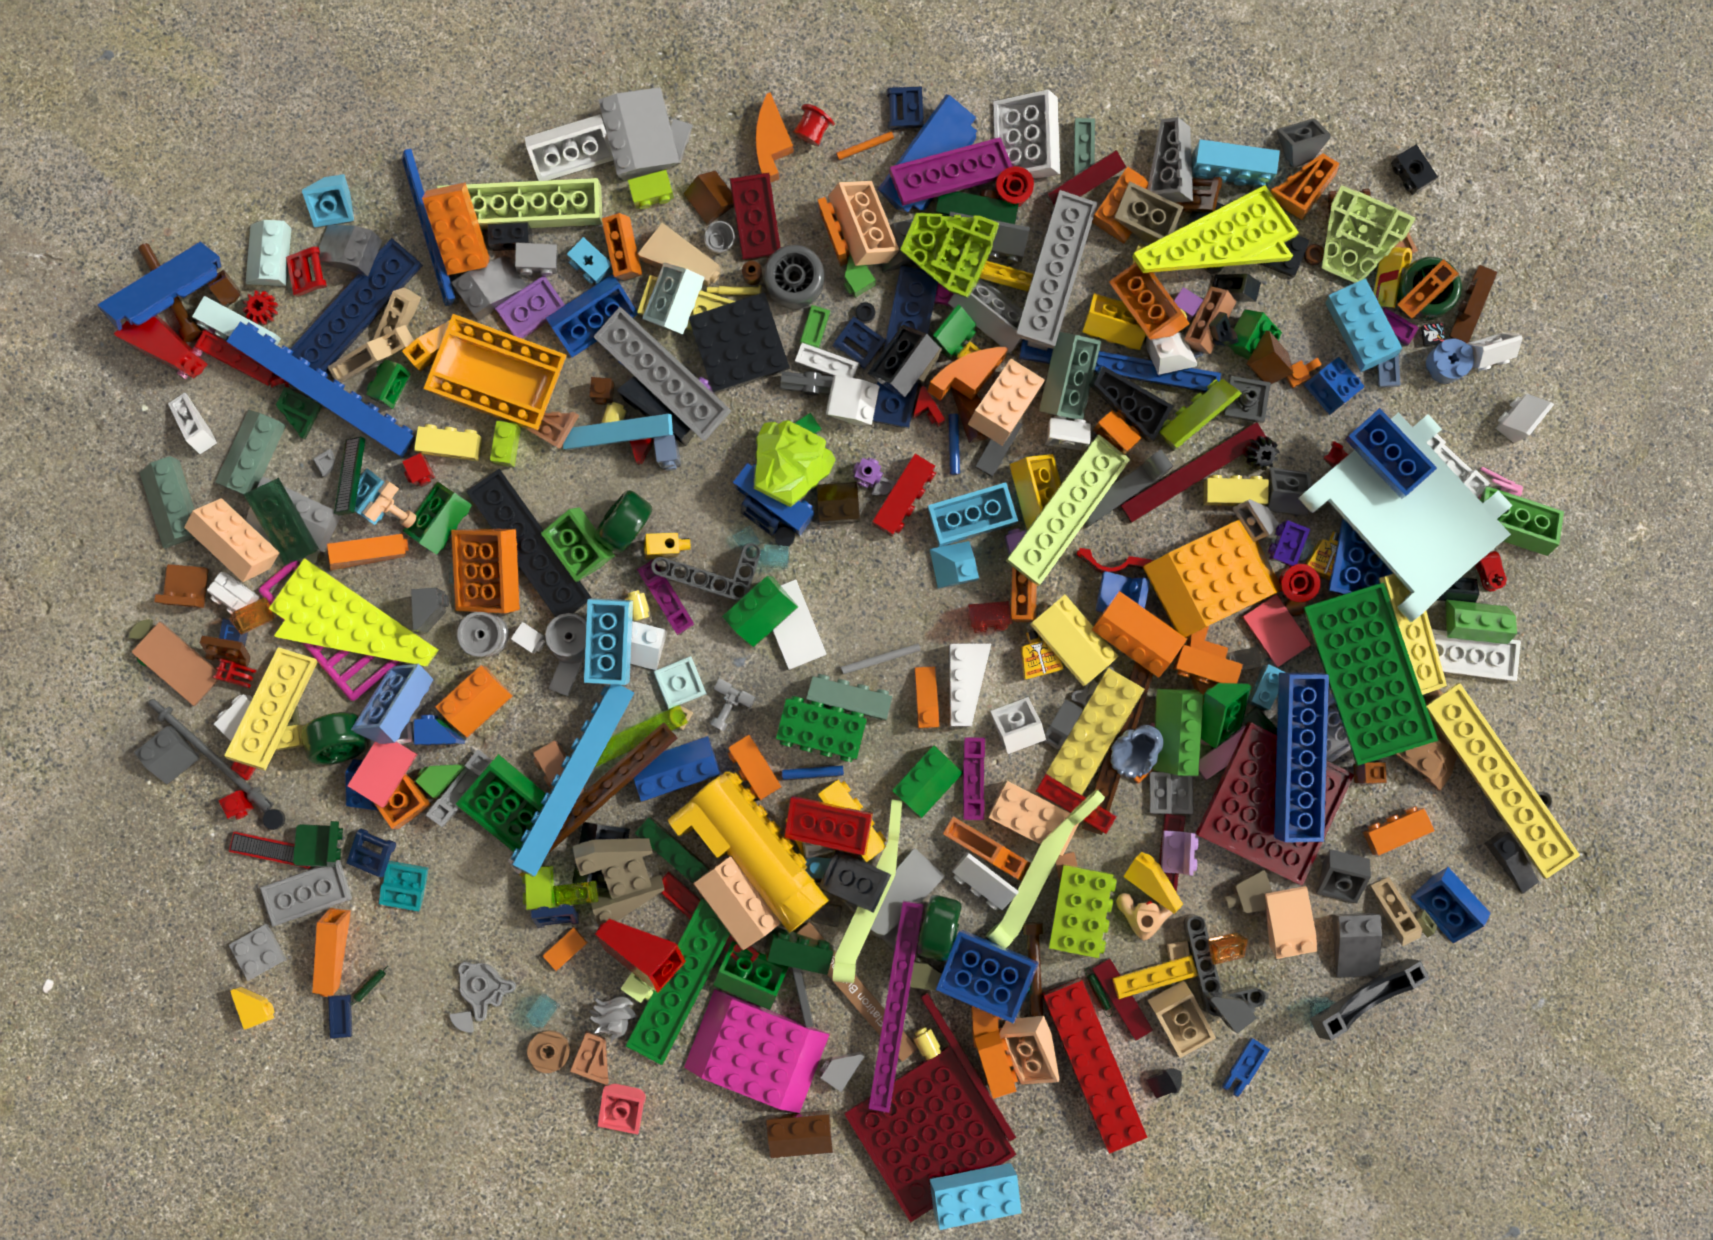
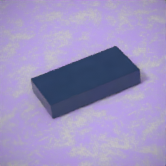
[328,994,353,1039]

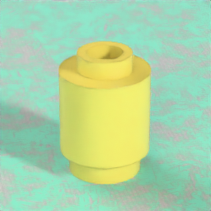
[601,402,626,423]
[625,590,650,621]
[913,1027,941,1060]

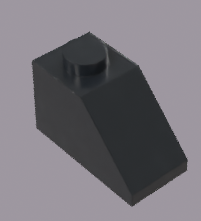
[1212,274,1261,302]

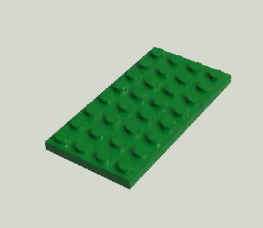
[1303,582,1438,766]

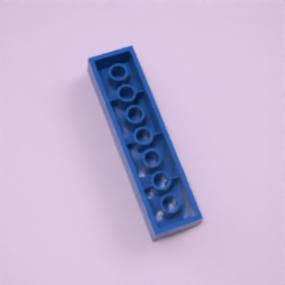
[1274,673,1329,842]

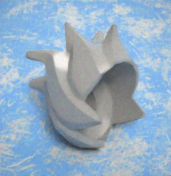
[590,996,637,1043]

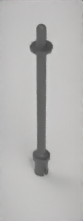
[148,699,274,813]

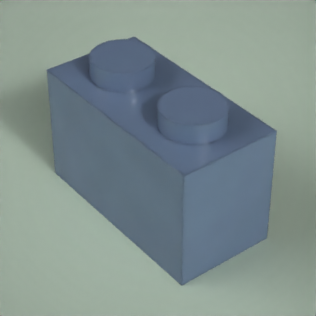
[654,435,681,471]

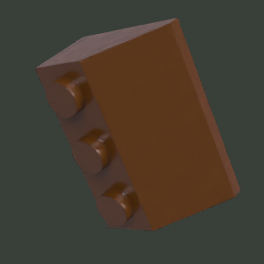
[766,1110,833,1158]

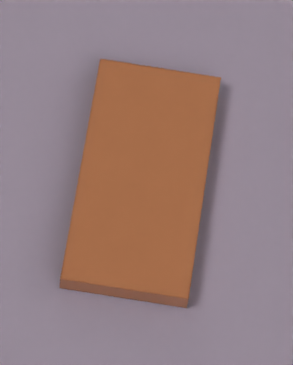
[132,622,223,706]

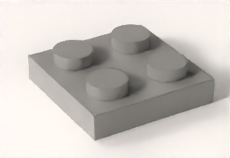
[229,924,287,981]

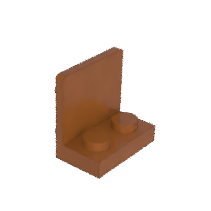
[154,564,209,608]

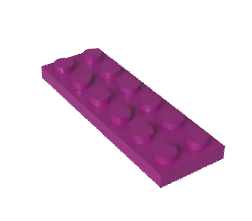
[889,137,1013,206]

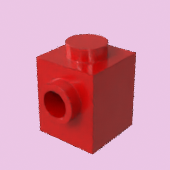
[402,453,435,487]
[218,790,254,820]

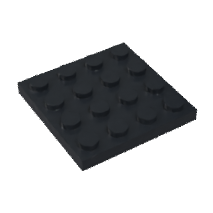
[689,292,790,394]

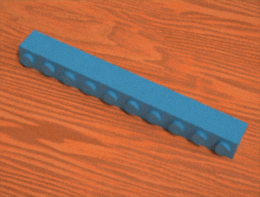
[510,684,634,877]

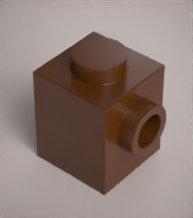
[208,269,241,306]
[589,377,615,405]

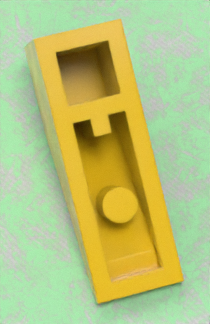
[1123,852,1183,914]

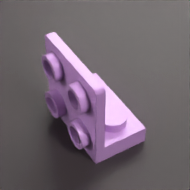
[1161,831,1198,876]

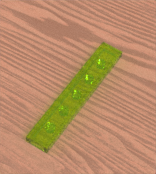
[594,705,689,768]

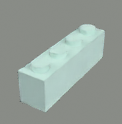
[192,296,281,345]

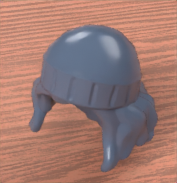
[1111,725,1163,778]

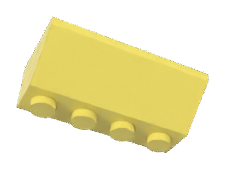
[1030,595,1119,686]

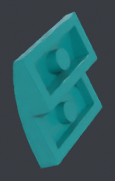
[379,860,429,912]

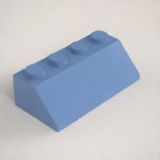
[351,664,433,744]

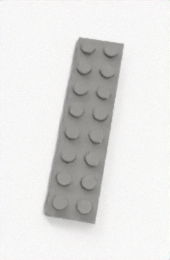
[1015,190,1097,349]
[594,307,732,441]

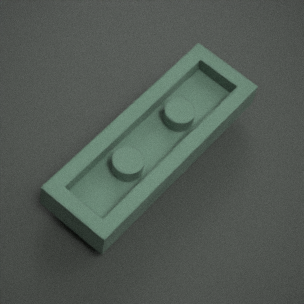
[1074,118,1095,176]

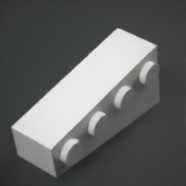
[949,644,991,727]

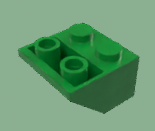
[1228,309,1282,360]

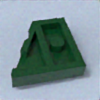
[276,387,323,440]

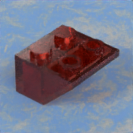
[967,601,1013,634]

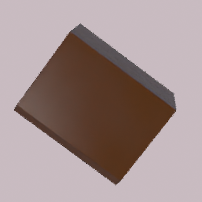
[684,170,734,226]
[1246,330,1294,385]

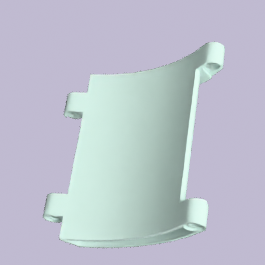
[1298,412,1512,623]

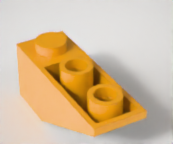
[402,320,450,371]

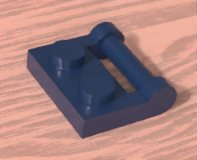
[886,86,924,130]
[832,316,886,370]
[740,495,781,537]
[346,828,396,877]
[531,904,579,928]

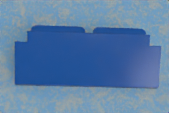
[877,94,977,212]
[97,241,221,330]

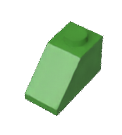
[843,253,876,298]
[416,765,465,798]

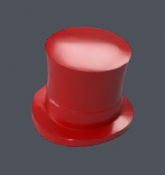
[793,104,835,147]
[996,166,1034,207]
[1279,564,1320,602]

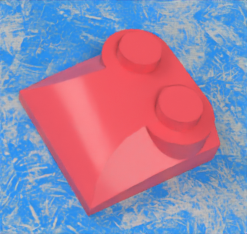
[598,1084,646,1135]

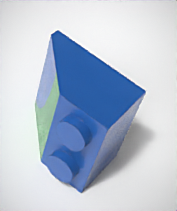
[414,715,465,745]

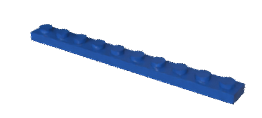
[1019,339,1221,392]

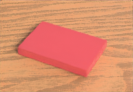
[1242,594,1311,668]
[348,741,417,808]

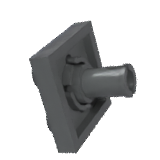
[1223,376,1271,423]

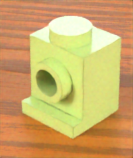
[621,973,654,1003]

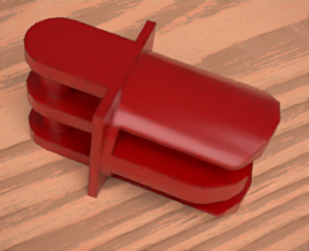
[212,658,257,689]

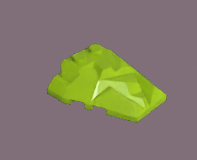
[900,213,999,298]
[754,420,836,507]

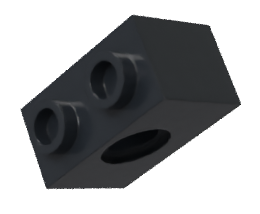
[1391,144,1438,196]
[488,222,533,251]

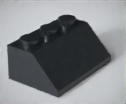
[867,325,940,397]
[572,822,630,889]

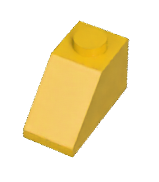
[230,987,274,1030]

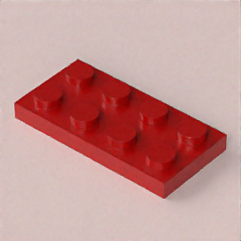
[784,796,873,855]

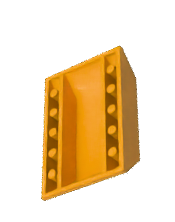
[423,314,567,430]
[1143,520,1282,637]

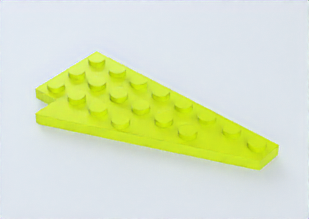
[1132,185,1299,273]
[269,558,439,667]

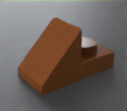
[1353,762,1387,784]

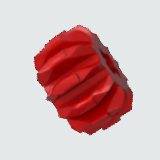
[242,291,279,325]

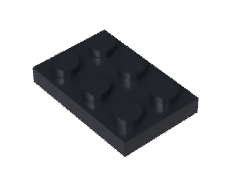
[819,850,891,913]

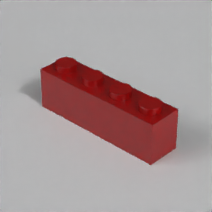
[872,453,936,537]

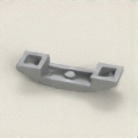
[426,749,493,828]

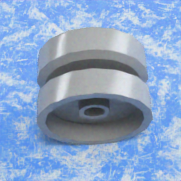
[457,612,509,657]
[545,613,587,664]

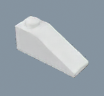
[168,393,217,454]

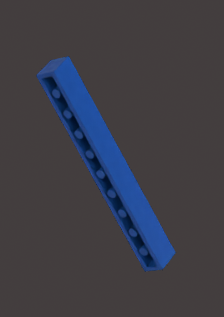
[227,321,416,458]

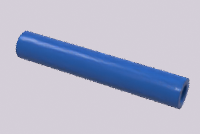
[948,413,960,475]
[782,765,844,780]

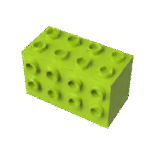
[1049,864,1117,958]

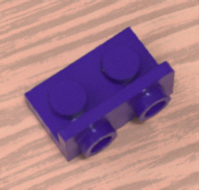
[1268,520,1310,566]

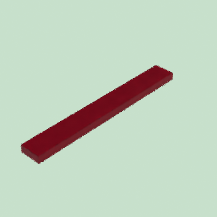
[1120,422,1266,523]
[921,991,1016,1142]

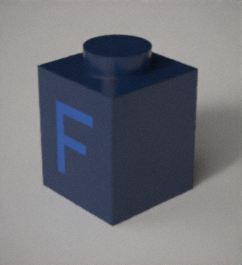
[219,616,250,646]

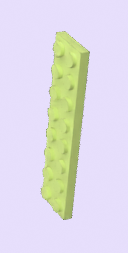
[1006,435,1130,586]

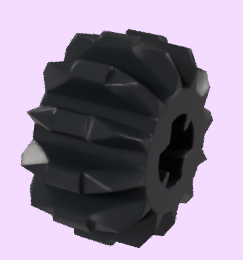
[1243,436,1280,471]

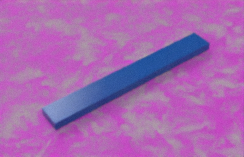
[401,149,455,306]

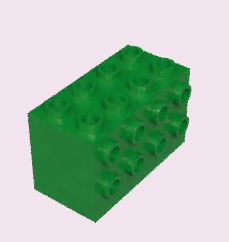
[776,696,867,763]

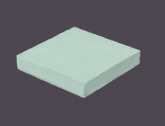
[653,656,706,709]

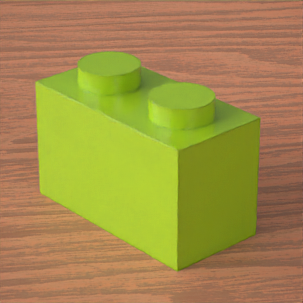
[628,170,674,209]
[490,421,521,467]
[522,866,555,910]

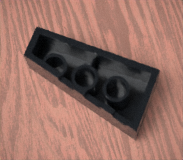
[1089,366,1173,442]

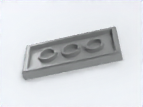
[260,861,352,927]

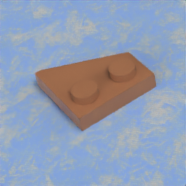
[526,412,579,449]
[570,1031,609,1085]

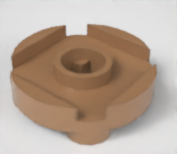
[527,1030,570,1073]

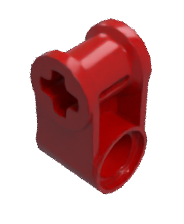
[1475,551,1507,592]

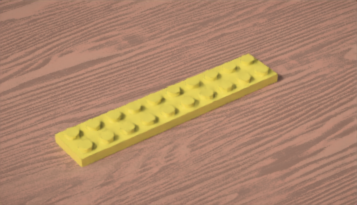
[1426,683,1580,879]

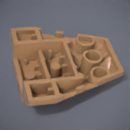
[1394,690,1458,791]

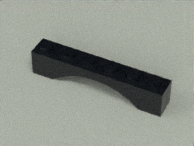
[1310,958,1430,1041]

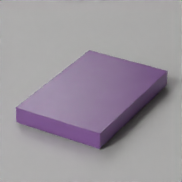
[495,275,565,339]

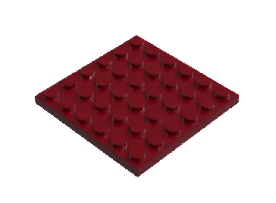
[1195,722,1355,886]
[844,1045,1017,1223]

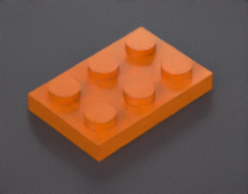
[818,197,850,266]

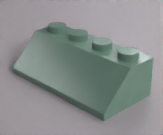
[1039,332,1101,420]
[215,409,286,498]
[139,456,195,549]
[806,674,892,721]

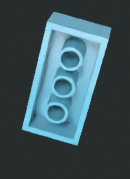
[1191,139,1280,188]
[1325,278,1402,372]
[927,482,1018,547]
[584,598,633,685]
[930,1163,1022,1230]

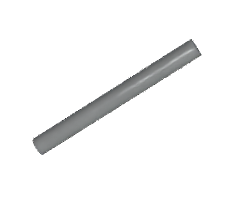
[841,643,921,674]

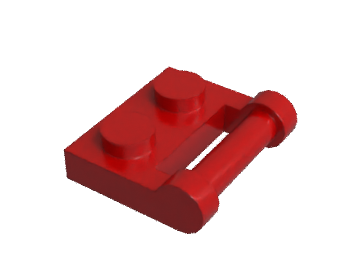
[286,247,327,296]

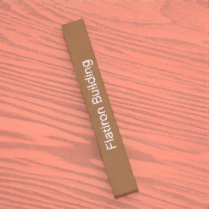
[797,921,918,1062]

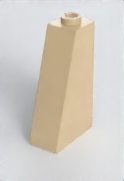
[638,223,721,286]

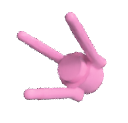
[1478,467,1523,500]

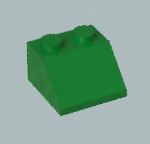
[932,304,976,360]
[366,359,411,409]

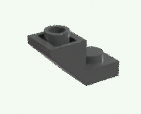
[1044,699,1083,750]

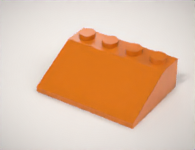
[451,529,520,613]

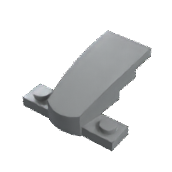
[840,848,945,951]

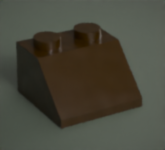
[817,482,860,525]

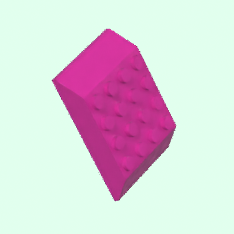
[684,989,830,1113]

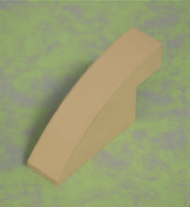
[328,325,414,383]

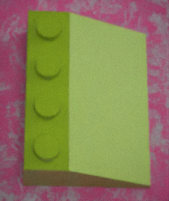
[1159,379,1242,451]

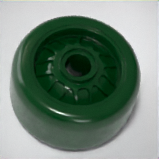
[1397,257,1462,321]
[595,490,653,553]
[301,712,368,765]
[916,895,962,961]

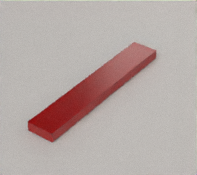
[661,871,760,969]

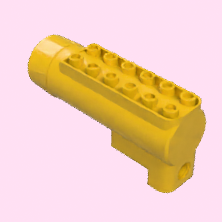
[668,772,829,933]

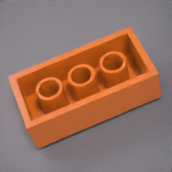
[422,182,490,275]

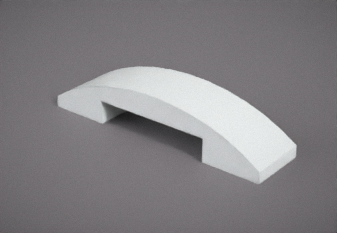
[1427,434,1490,498]

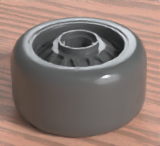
[764,245,825,309]

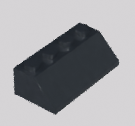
[617,376,696,446]

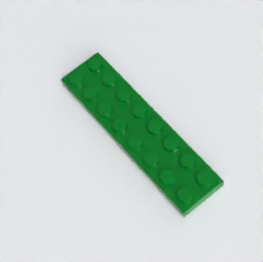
[626,897,730,1065]

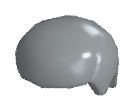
[703,221,735,254]

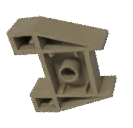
[573,838,665,927]

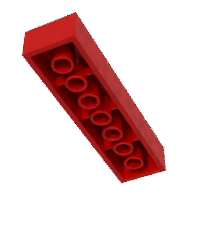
[1042,978,1148,1154]

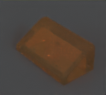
[229,597,274,635]
[1208,933,1248,965]

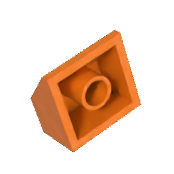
[1093,410,1141,455]
[373,774,432,829]

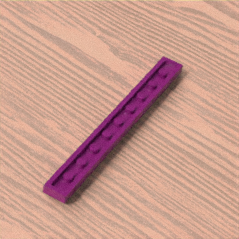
[869,900,924,1113]

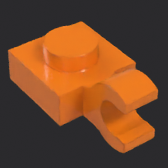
[1286,358,1322,389]

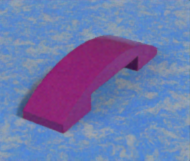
[637,560,695,635]
[963,737,985,820]

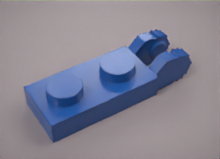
[1222,1037,1270,1097]

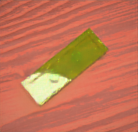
[553,881,599,907]

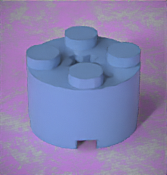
[1426,339,1474,384]

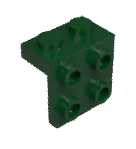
[293,821,343,867]

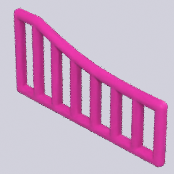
[259,560,401,701]

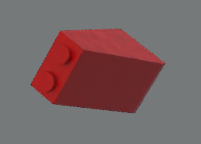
[114,315,208,379]
[595,919,686,993]

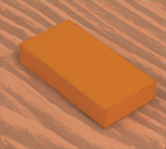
[543,927,588,971]

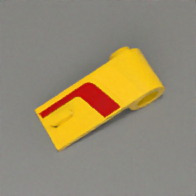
[1374,247,1412,308]

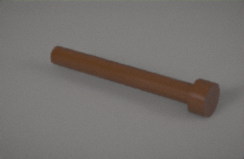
[138,243,203,342]
[1022,922,1043,1017]

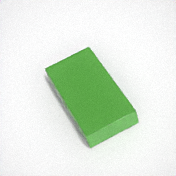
[800,305,830,348]

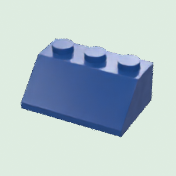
[1411,867,1491,943]

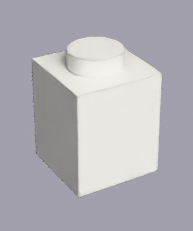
[511,622,546,654]

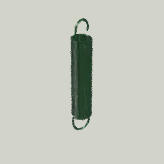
[350,966,388,1005]
[1085,968,1113,1017]

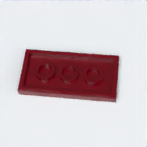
[730,173,781,260]

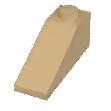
[373,287,421,340]
[1370,877,1422,946]

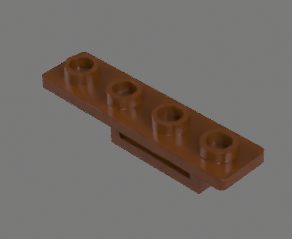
[1449,265,1497,343]

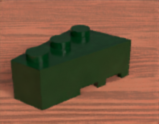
[764,927,834,975]

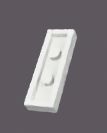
[795,343,858,378]

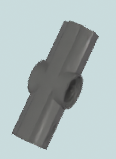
[780,371,833,396]

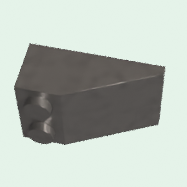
[319,225,382,276]
[451,255,527,321]
[1333,913,1382,977]

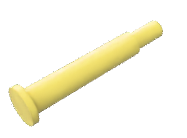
[707,285,762,295]

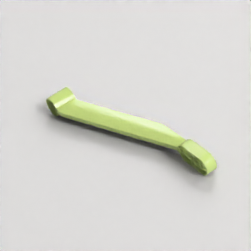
[986,790,1105,948]
[833,799,902,983]

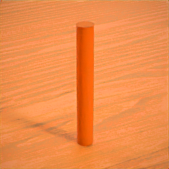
[836,131,894,160]

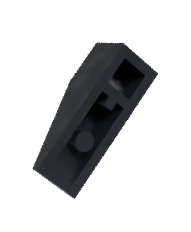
[1484,831,1539,894]

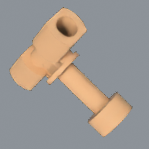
[362,480,416,528]

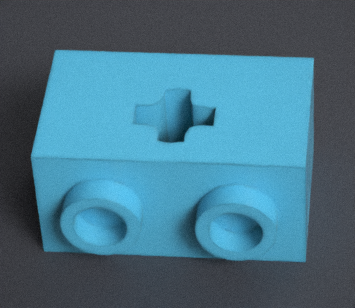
[567,237,613,285]
[1247,664,1286,711]

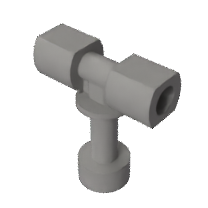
[710,678,756,731]

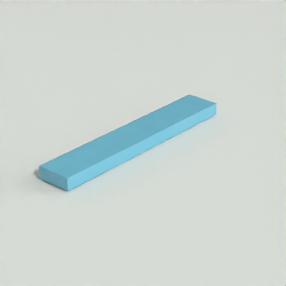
[563,414,673,450]

